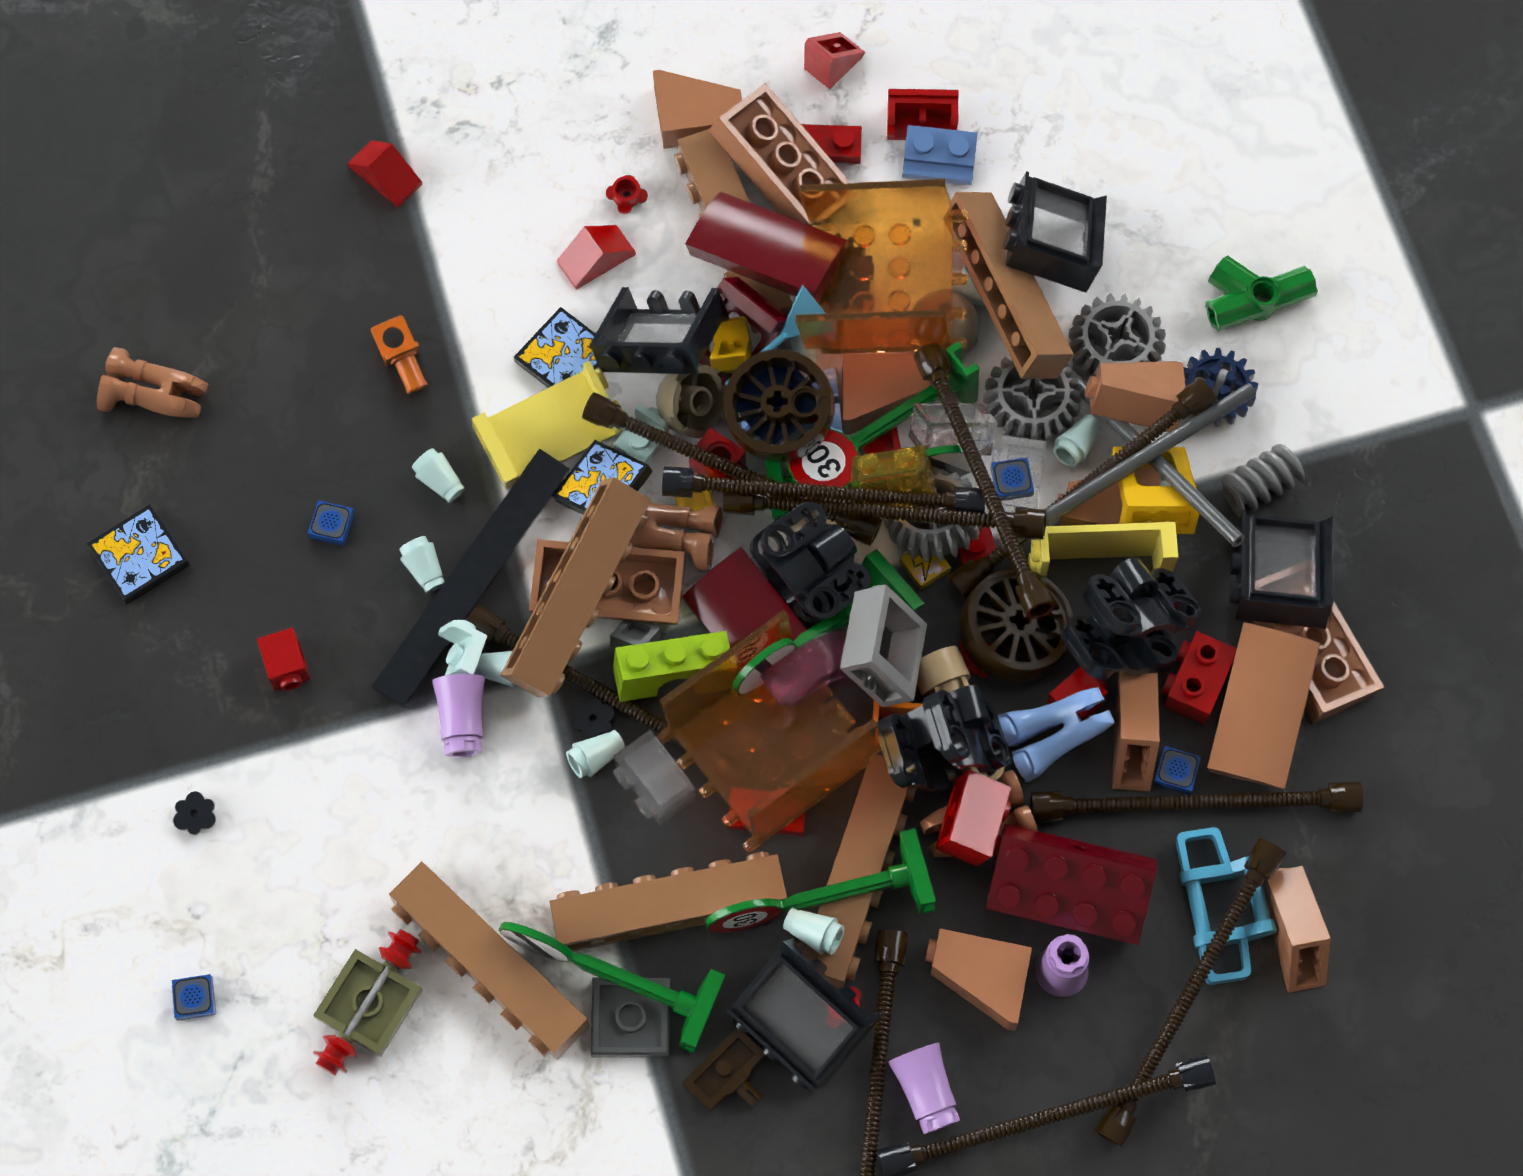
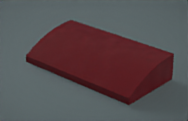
[685,191,849,304]
[682,547,831,712]

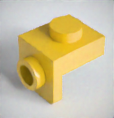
[710,316,753,373]

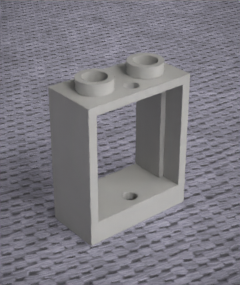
[840,584,927,707]

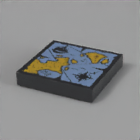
[514,307,599,388]
[552,440,653,515]
[87,505,190,605]

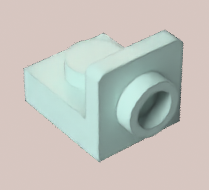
[614,404,669,464]
[438,620,487,676]

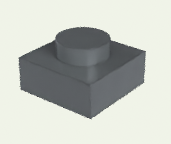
[610,620,661,648]

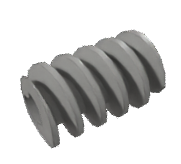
[1222,444,1305,518]

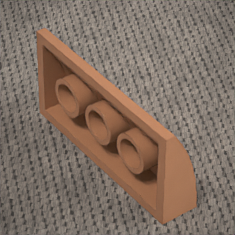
[708,83,857,227]
[529,539,686,625]
[1253,561,1384,724]
[1207,622,1320,790]

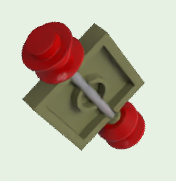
[313,929,423,1076]

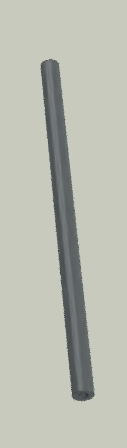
[1066,364,1245,547]
[998,383,1256,552]

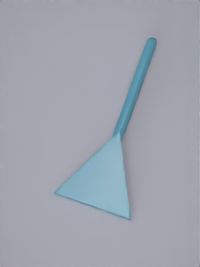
[725,285,835,386]

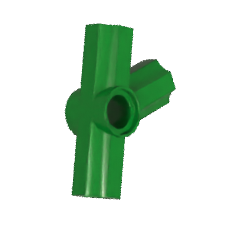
[1205,255,1318,332]

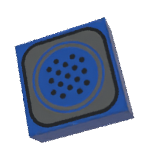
[990,457,1034,501]
[307,500,355,546]
[1154,746,1201,795]
[171,974,216,1021]

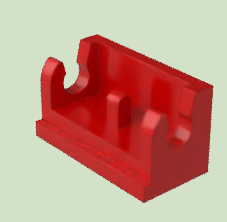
[887,89,959,140]

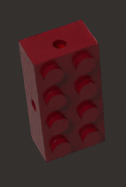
[986,823,1157,945]

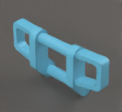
[1175,827,1277,985]

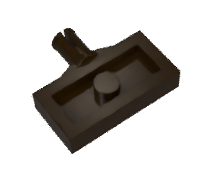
[682,1028,766,1112]

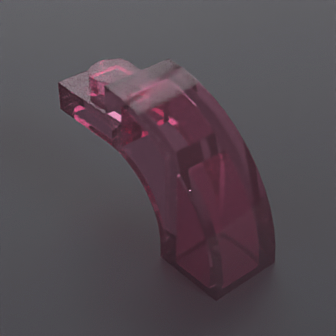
[760,630,851,706]

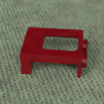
[700,277,788,386]

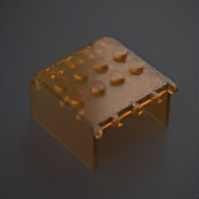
[796,179,968,354]
[657,610,881,853]

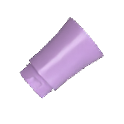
[432,674,485,757]
[1035,934,1089,997]
[888,1043,960,1135]

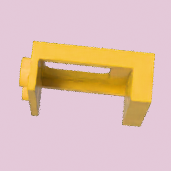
[1110,446,1200,534]

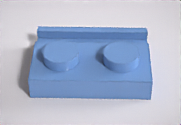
[902,125,978,186]

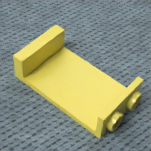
[472,361,623,490]
[1028,522,1178,577]

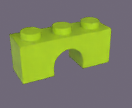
[612,631,734,702]

